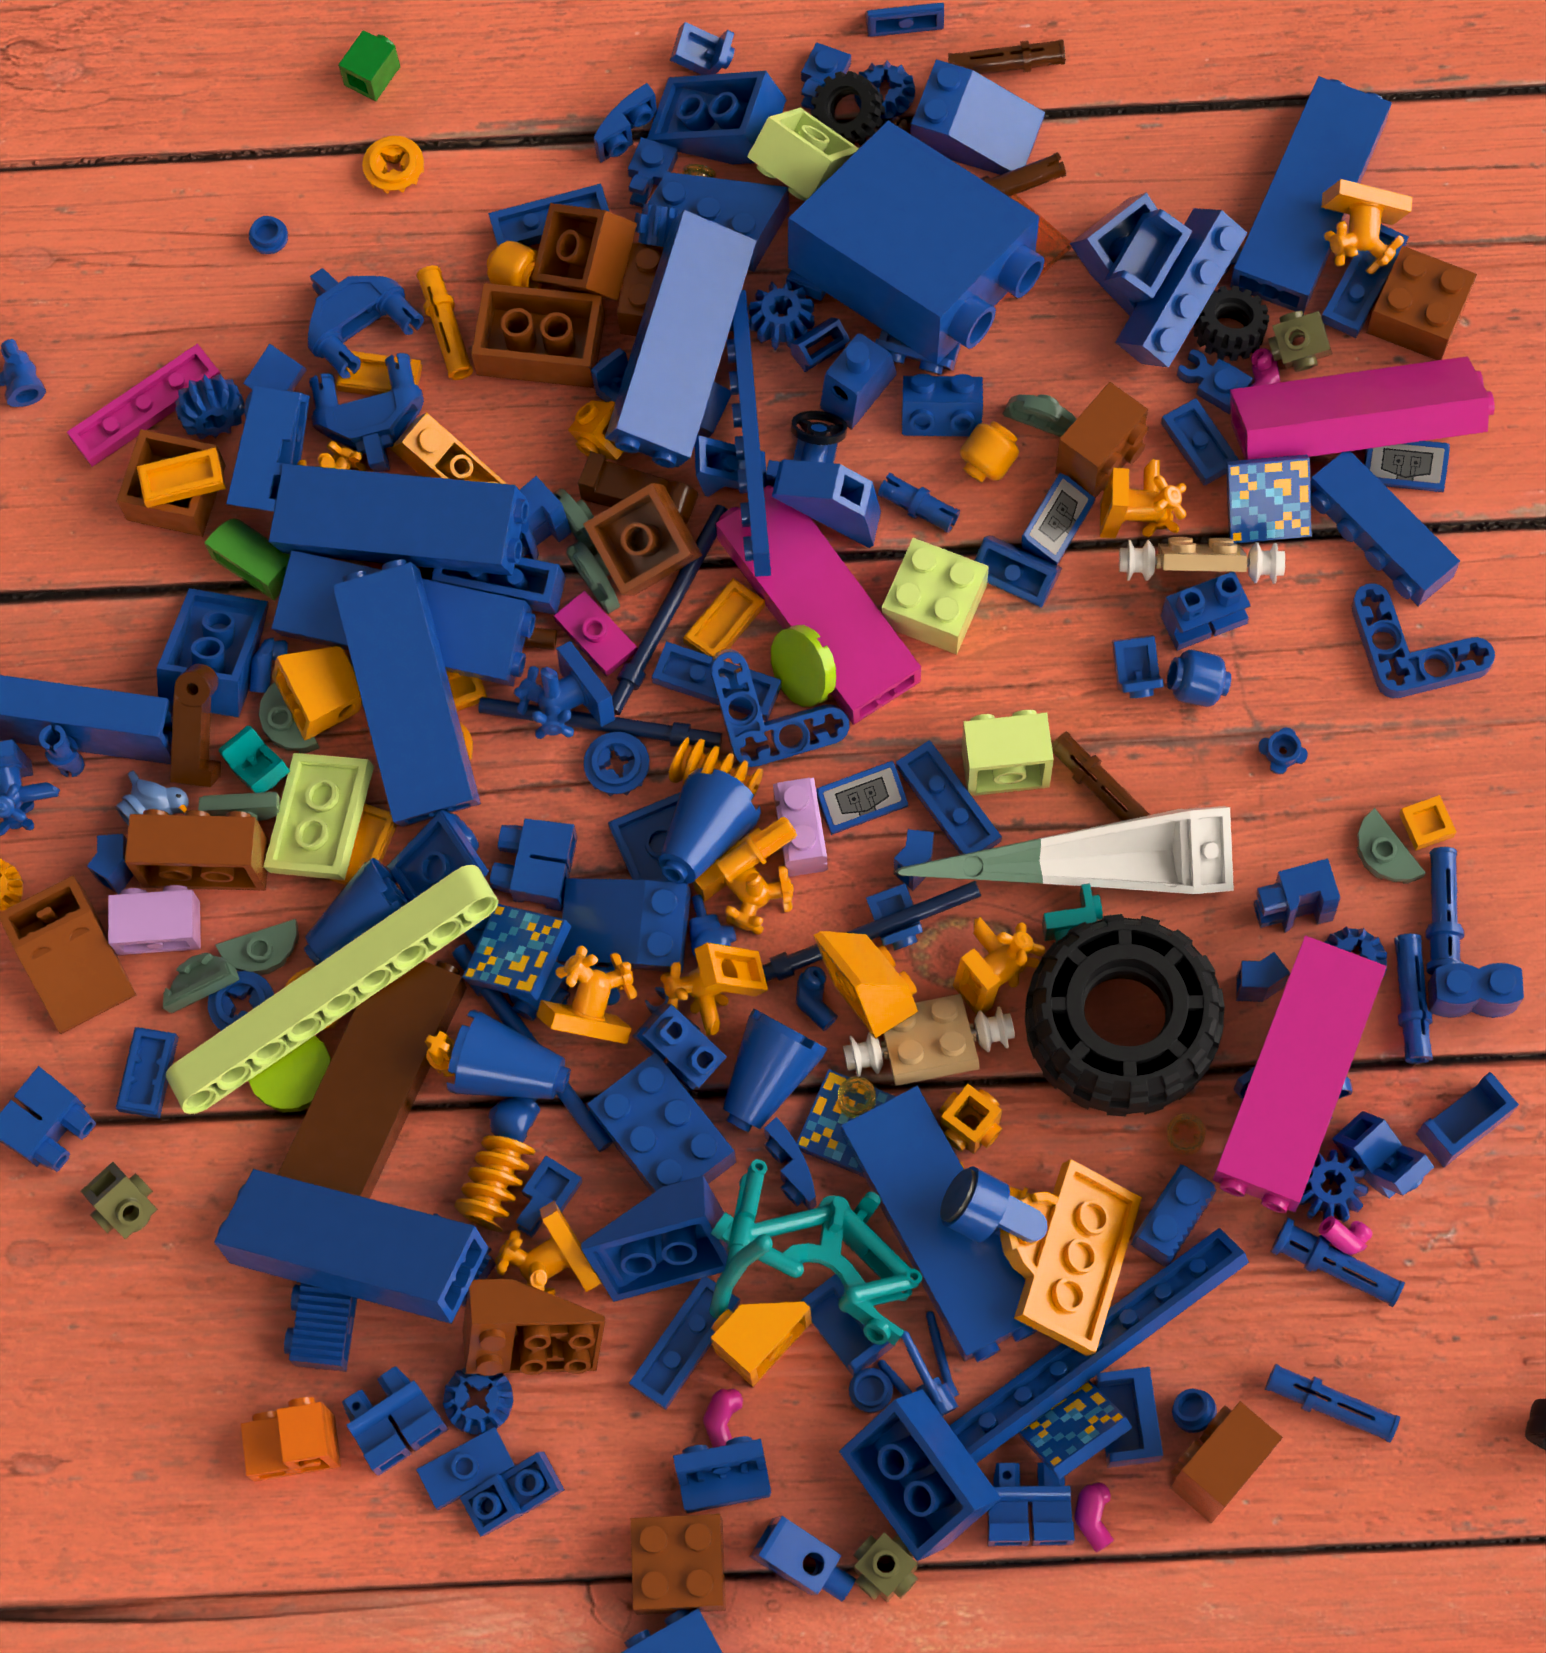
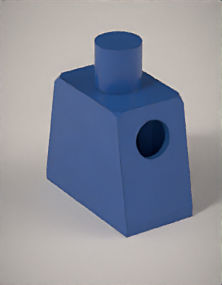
[820,333,897,429]
[749,1516,856,1602]

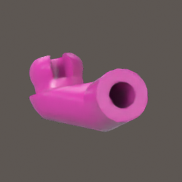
[1250,348,1281,387]
[1318,1216,1373,1255]
[703,1388,743,1448]
[1074,1482,1114,1553]

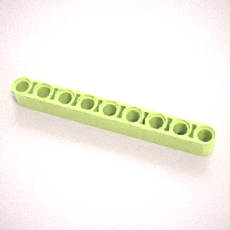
[166,865,498,1114]

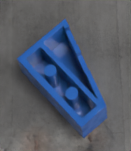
[648,172,790,272]
[226,386,310,512]

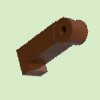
[578,451,698,524]
[170,664,221,787]

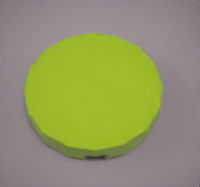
[771,625,836,707]
[249,1035,331,1113]

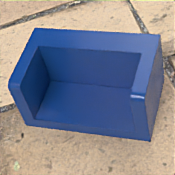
[1104,209,1192,303]
[1416,1072,1519,1167]
[800,1274,896,1376]
[1094,1367,1163,1468]

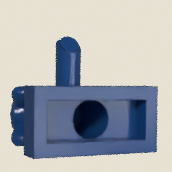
[514,641,615,739]
[0,739,60,836]

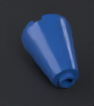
[658,768,761,884]
[304,858,409,965]
[723,1008,827,1133]
[447,1010,571,1099]

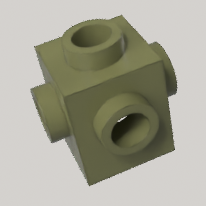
[1268,311,1332,372]
[81,1162,158,1239]
[853,1532,918,1602]

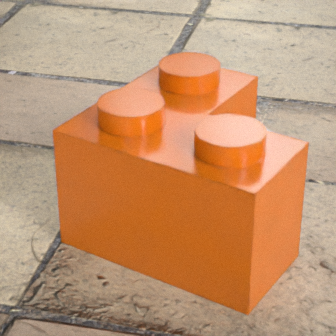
[241,1397,341,1482]

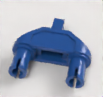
[308,268,424,378]
[309,353,424,472]

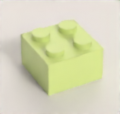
[747,107,859,201]
[882,538,989,655]
[962,710,1054,796]

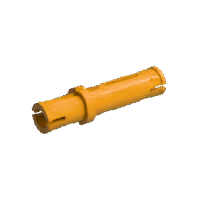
[416,265,473,380]

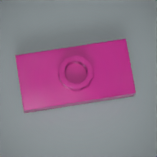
[554,591,637,677]

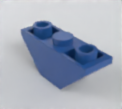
[771,459,881,548]

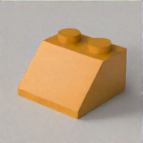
[813,931,918,1039]
[711,1301,812,1387]

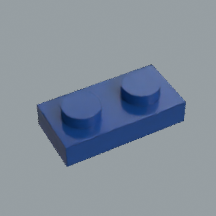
[1161,398,1239,486]

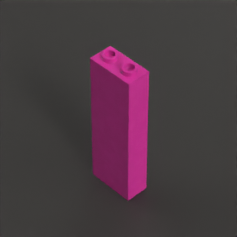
[1230,356,1495,460]
[716,486,921,725]
[1213,936,1387,1213]

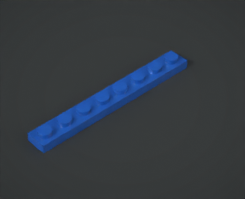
[726,290,771,577]
[949,1228,1249,1464]

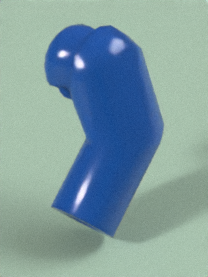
[249,637,288,693]
[796,966,838,1031]

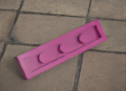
[67,343,220,467]

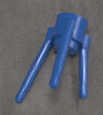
[878,1311,959,1416]

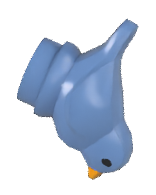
[115,771,189,826]

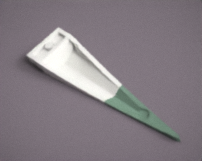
[895,806,1234,894]

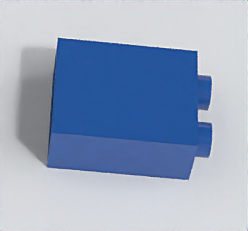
[788,120,1045,365]

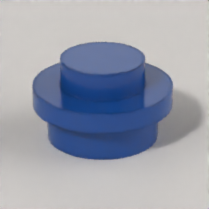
[249,216,288,254]
[849,1368,893,1413]
[1172,1389,1217,1433]

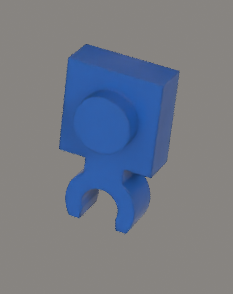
[1177,349,1253,415]

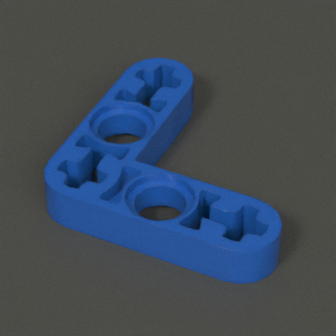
[1351,583,1495,698]
[710,649,850,767]

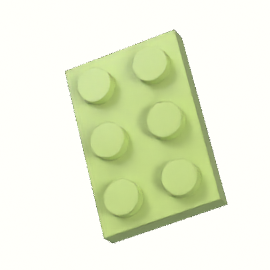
[263,753,374,880]

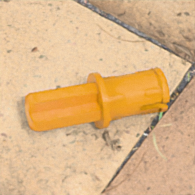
[715,817,797,883]
[425,1031,456,1077]

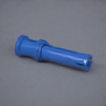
[1425,847,1464,975]
[1271,1218,1405,1307]

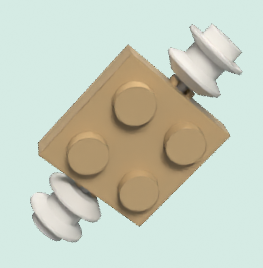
[1119,537,1285,584]
[843,994,1015,1086]

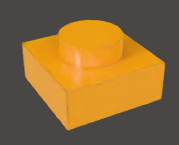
[1399,795,1457,851]

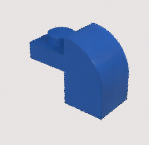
[1332,1111,1434,1199]

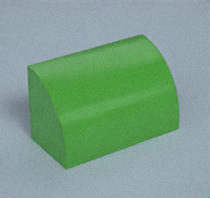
[204,518,290,601]

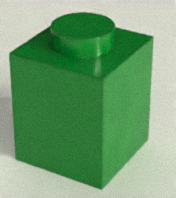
[338,30,401,101]

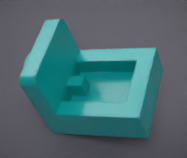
[219,726,290,793]
[1042,883,1103,943]

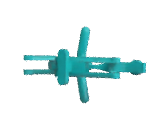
[709,1159,922,1346]

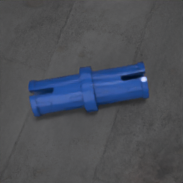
[878,473,960,533]
[39,725,85,777]

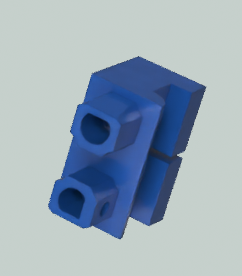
[519,476,571,560]
[1160,572,1251,651]
[490,819,578,911]
[1253,858,1341,932]
[633,1004,727,1091]
[0,1066,96,1172]
[342,1366,449,1476]
[988,1462,1075,1546]

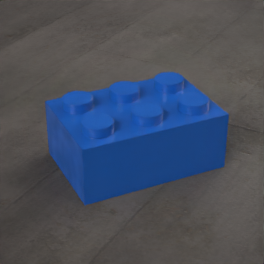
[587,1052,736,1194]
[839,1389,1002,1561]

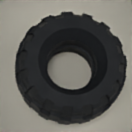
[1025,914,1225,1117]

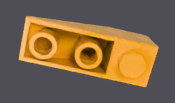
[390,412,507,484]

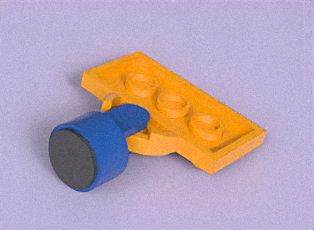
[940,1159,1142,1356]

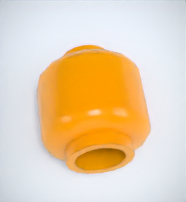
[487,241,543,289]
[960,421,1019,483]

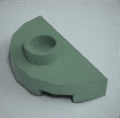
[1003,394,1076,437]
[553,488,598,556]
[566,541,620,614]
[259,682,320,753]
[198,792,280,821]
[1357,808,1426,884]
[215,919,299,975]
[163,953,240,1014]

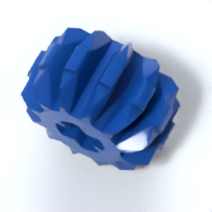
[748,281,815,350]
[175,374,245,440]
[1299,1150,1368,1223]

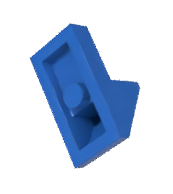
[694,435,767,497]

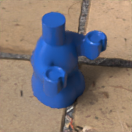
[0,339,46,407]

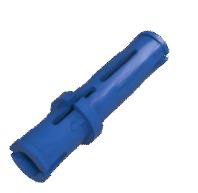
[1394,933,1433,1064]
[1265,1364,1400,1443]

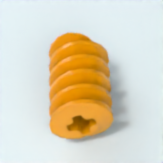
[669,737,763,802]
[454,1135,536,1232]

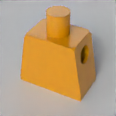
[272,646,362,741]

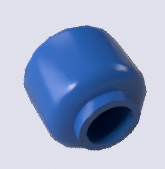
[1167,650,1231,707]

